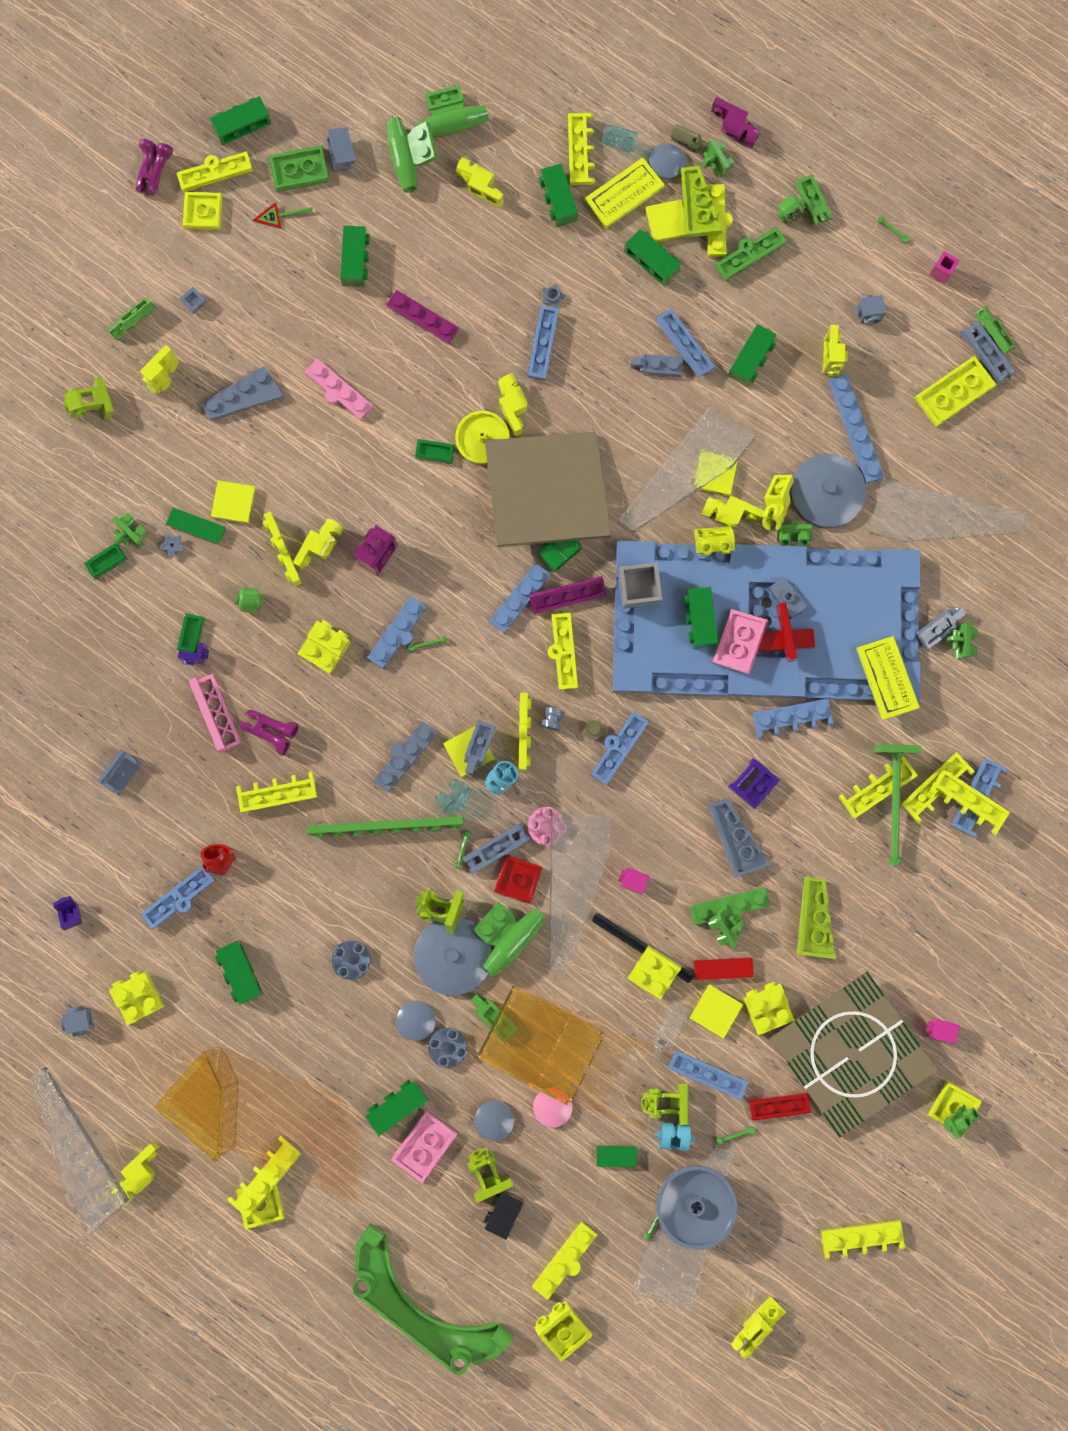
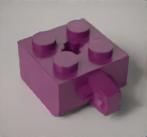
[355,525,398,577]

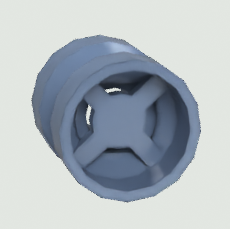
[541,707,565,731]

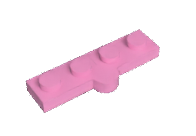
[305,359,373,421]

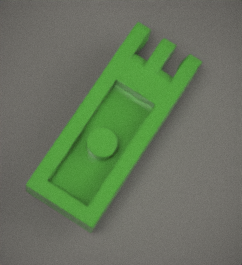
[795,174,832,226]

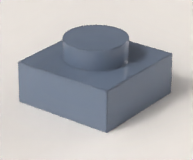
[180,287,207,314]

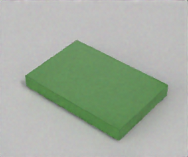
[269,145,330,192]

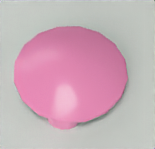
[528,807,566,845]
[533,1088,572,1128]

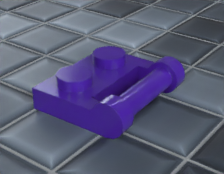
[728,758,780,809]

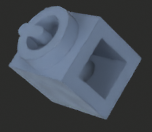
[855,295,886,325]
[61,1005,94,1037]

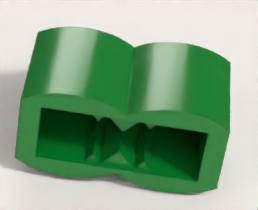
[539,541,582,573]

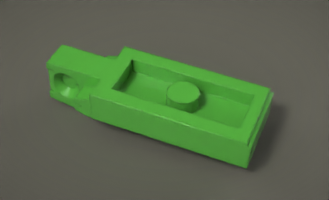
[108,298,155,340]
[975,306,1016,354]
[471,994,518,1043]

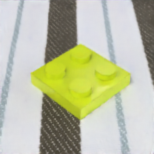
[627,945,682,1000]

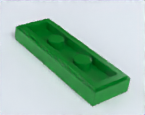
[166,507,226,545]

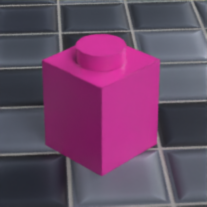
[929,251,960,284]
[618,867,649,895]
[926,1018,960,1044]

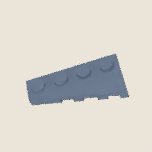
[200,366,285,421]
[708,799,771,878]

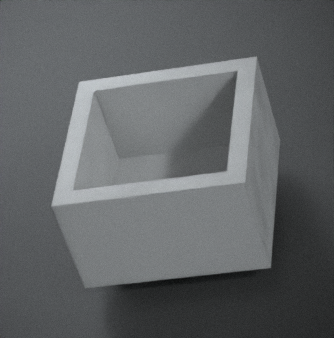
[618,562,663,609]

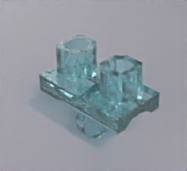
[601,124,638,152]
[435,779,472,816]

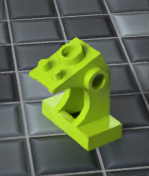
[63,377,114,420]
[415,888,465,935]
[641,1082,688,1125]
[467,1147,514,1203]

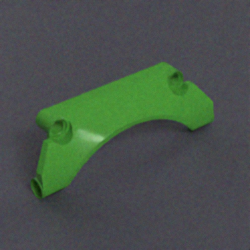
[352,1223,514,1375]

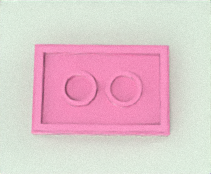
[712,609,768,675]
[391,1110,458,1184]

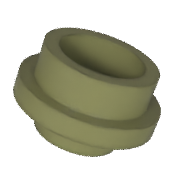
[585,720,604,740]

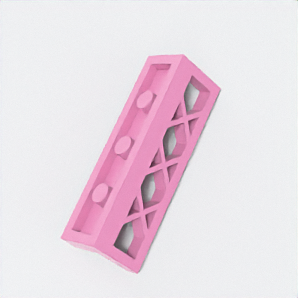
[189,674,242,753]

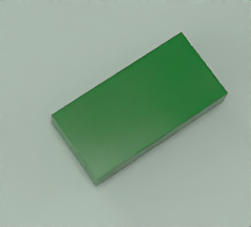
[415,439,455,464]
[84,543,128,580]
[177,613,205,653]
[596,1145,637,1167]

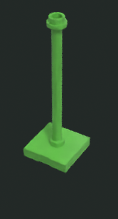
[874,744,921,866]

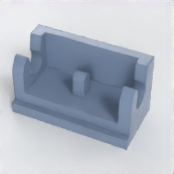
[326,127,356,172]
[98,750,142,795]

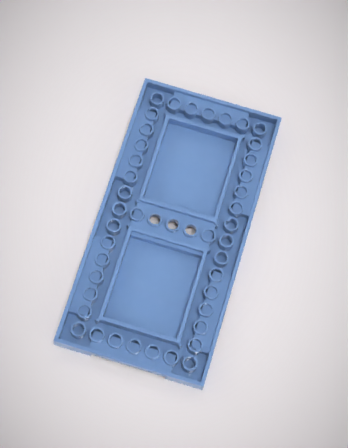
[613,541,920,702]

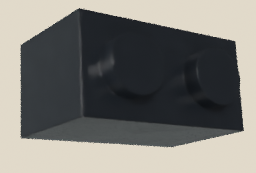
[483,1190,524,1240]

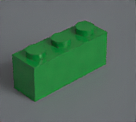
[210,96,272,145]
[538,163,578,227]
[340,225,370,287]
[624,229,681,287]
[728,324,777,387]
[684,587,718,649]
[215,940,264,1005]
[365,1079,429,1136]

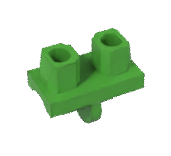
[702,139,735,179]
[113,513,148,548]
[777,518,812,547]
[947,622,978,659]
[709,908,744,948]
[944,1105,980,1139]

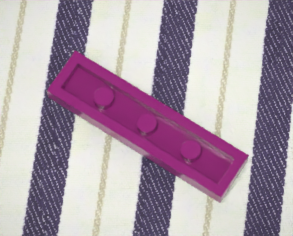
[386,290,459,344]
[529,576,607,614]

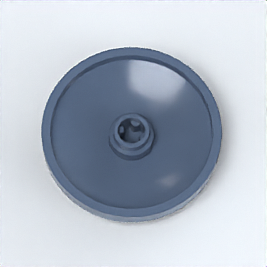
[790,454,866,529]
[414,917,492,995]
[656,1165,737,1250]

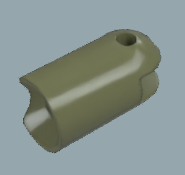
[670,124,702,150]

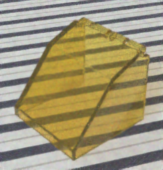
[477,986,604,1105]
[154,1046,239,1162]

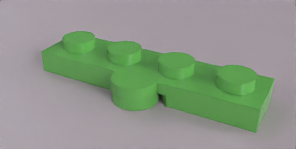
[714,227,787,282]
[689,887,770,925]

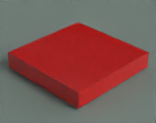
[494,855,542,904]

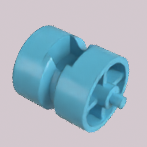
[485,761,518,795]
[655,1122,695,1152]

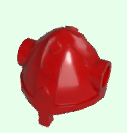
[201,844,236,876]

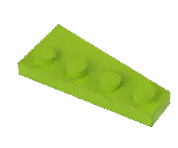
[681,166,723,238]
[797,877,836,959]

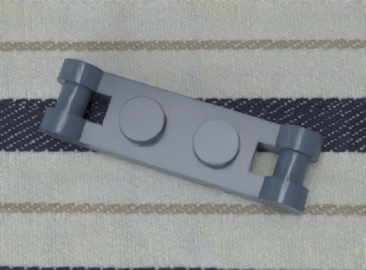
[960,321,1015,385]
[462,822,532,875]

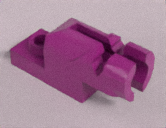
[711,97,761,148]

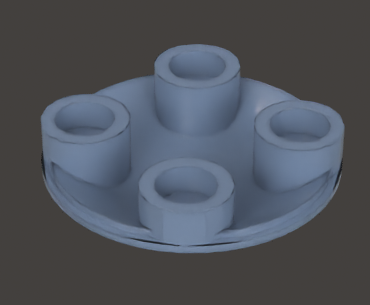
[650,144,686,180]
[331,940,371,980]
[396,1001,436,1041]
[428,1028,467,1068]
[475,1100,514,1141]

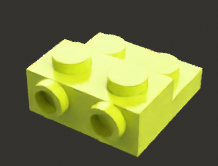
[823,325,848,377]
[140,345,179,394]
[694,526,735,555]
[298,620,351,675]
[109,970,165,1025]
[743,981,795,1035]
[534,1301,593,1362]

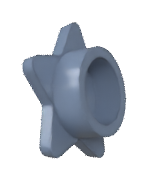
[542,284,565,308]
[159,534,184,558]

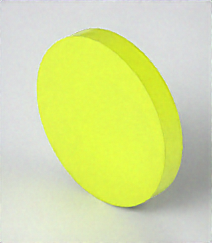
[455,411,510,465]

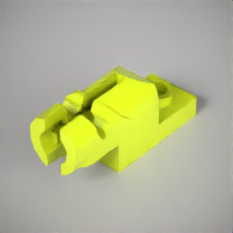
[455,157,503,208]
[498,373,528,437]
[762,475,794,530]
[701,495,764,527]
[293,519,344,570]
[113,1141,160,1206]
[731,1296,786,1360]

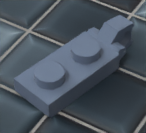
[631,354,683,377]
[916,607,966,649]
[464,720,496,775]

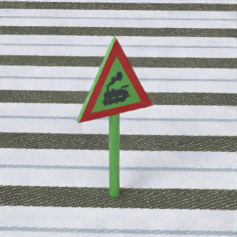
[252,202,313,229]

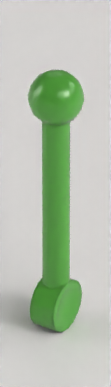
[878,217,910,243]
[408,636,447,651]
[455,830,471,870]
[716,1126,756,1145]
[644,1217,658,1241]

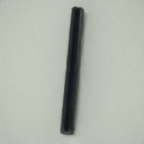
[592,913,694,983]

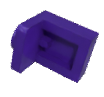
[177,643,209,666]
[53,896,82,931]

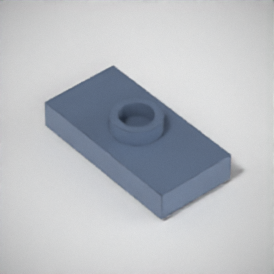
[768,577,807,619]

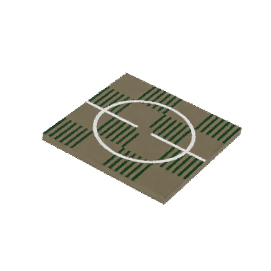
[770,971,938,1138]

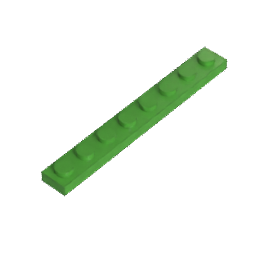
[307,816,464,838]

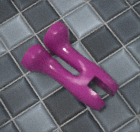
[136,139,174,196]
[240,710,299,756]

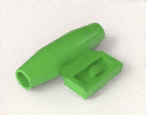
[415,85,489,138]
[387,117,438,193]
[472,901,546,977]

